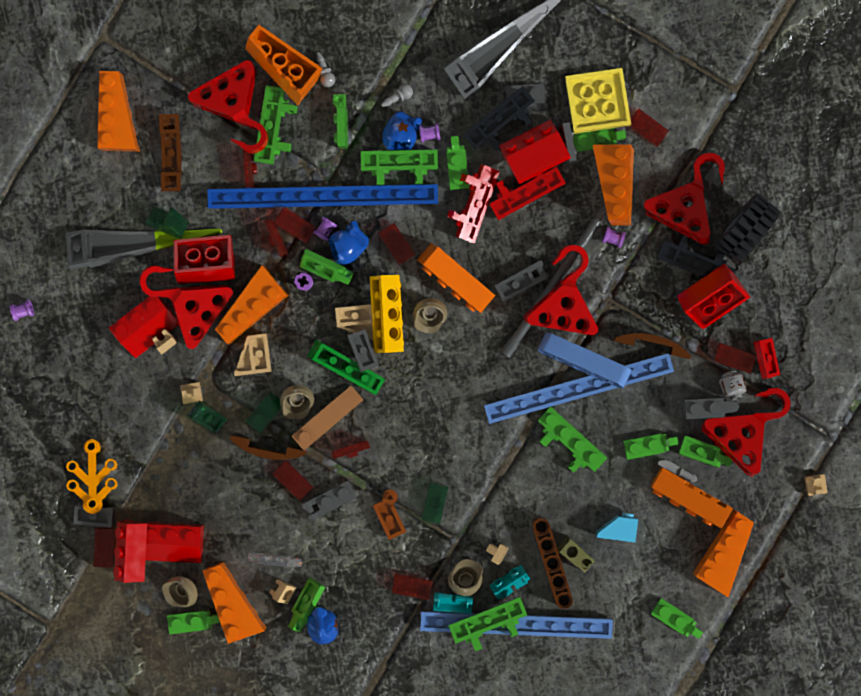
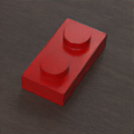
[754,338,780,379]

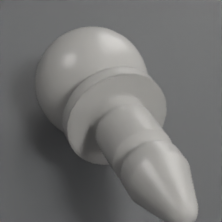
[316,52,335,87]
[381,84,413,107]

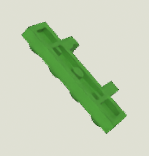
[254,85,298,165]
[361,150,438,186]
[537,407,607,473]
[448,597,527,651]

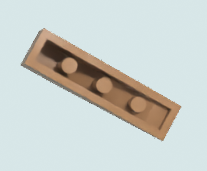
[292,385,363,450]

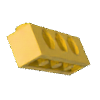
[370,275,404,353]

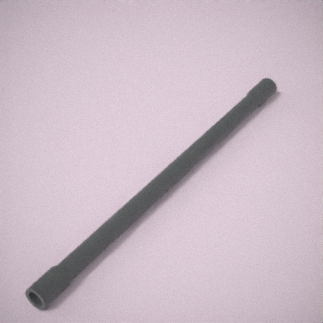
[500,202,607,358]

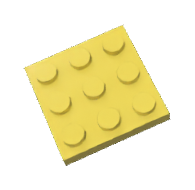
[565,68,631,134]

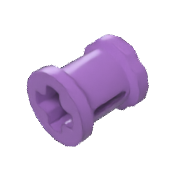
[419,123,440,143]
[313,217,337,242]
[602,226,626,248]
[294,273,313,291]
[10,299,34,321]

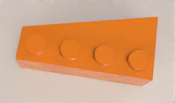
[245,25,322,106]
[98,71,140,152]
[593,144,634,225]
[417,243,496,313]
[215,265,289,344]
[650,467,733,529]
[692,510,754,597]
[203,562,267,644]

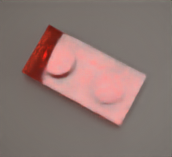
[629,108,669,147]
[713,343,756,374]

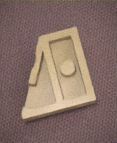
[335,304,373,341]
[234,334,272,376]

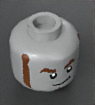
[719,371,747,401]

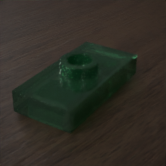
[421,482,449,524]

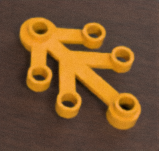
[66,439,118,514]

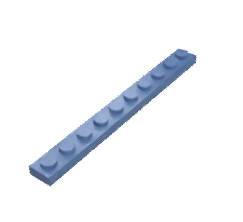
[484,353,674,424]
[420,611,613,639]

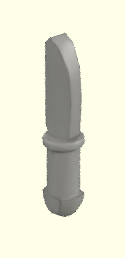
[657,460,697,483]

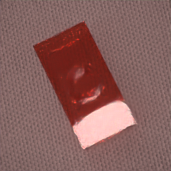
[243,151,257,188]
[274,207,316,243]
[264,219,289,257]
[378,223,415,265]
[331,440,371,459]
[273,460,313,501]
[93,528,116,568]
[392,573,433,600]

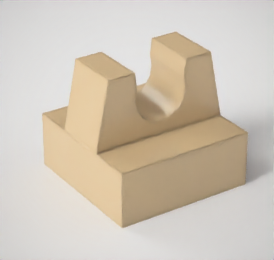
[152,329,177,355]
[180,382,203,404]
[804,474,828,496]
[486,544,509,565]
[269,579,296,604]

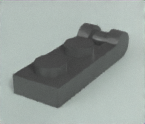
[495,260,550,303]
[301,480,357,522]

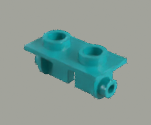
[489,565,530,600]
[433,592,473,614]

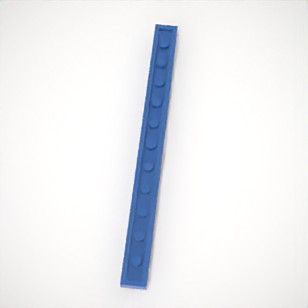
[207,184,438,209]

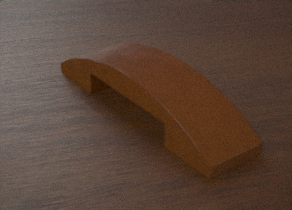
[159,114,182,191]
[613,333,691,359]
[230,435,307,460]

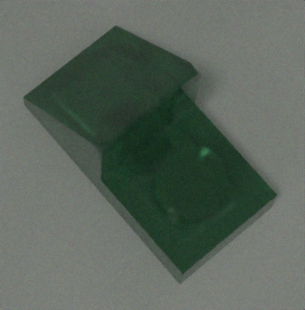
[146,206,189,239]
[246,392,282,433]
[187,400,227,434]

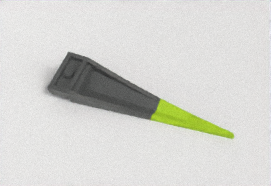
[66,229,222,270]

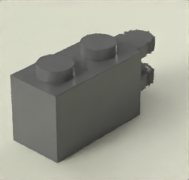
[682,397,740,419]

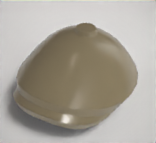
[413,298,448,333]
[280,385,314,419]
[448,559,483,596]
[162,577,198,607]

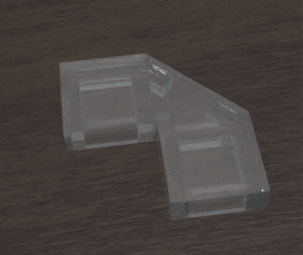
[248,553,302,567]

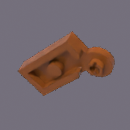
[373,489,406,540]

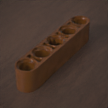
[532,516,573,609]

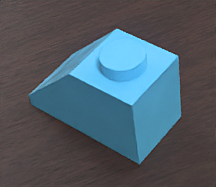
[595,513,638,542]

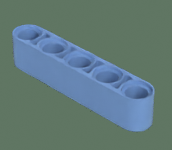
[538,332,631,389]

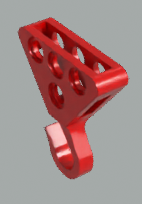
[188,60,268,154]
[644,153,725,245]
[524,245,598,335]
[139,265,233,349]
[701,388,791,477]

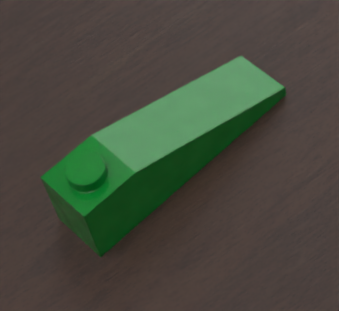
[307,339,385,395]

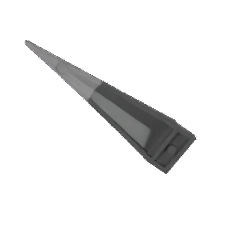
[442,0,561,99]

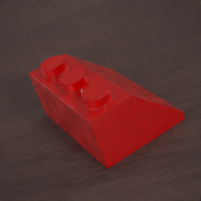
[499,120,571,184]
[174,235,235,285]
[677,264,751,329]
[109,296,179,358]
[113,519,147,583]
[146,522,204,563]

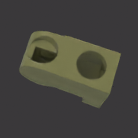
[557,536,595,572]

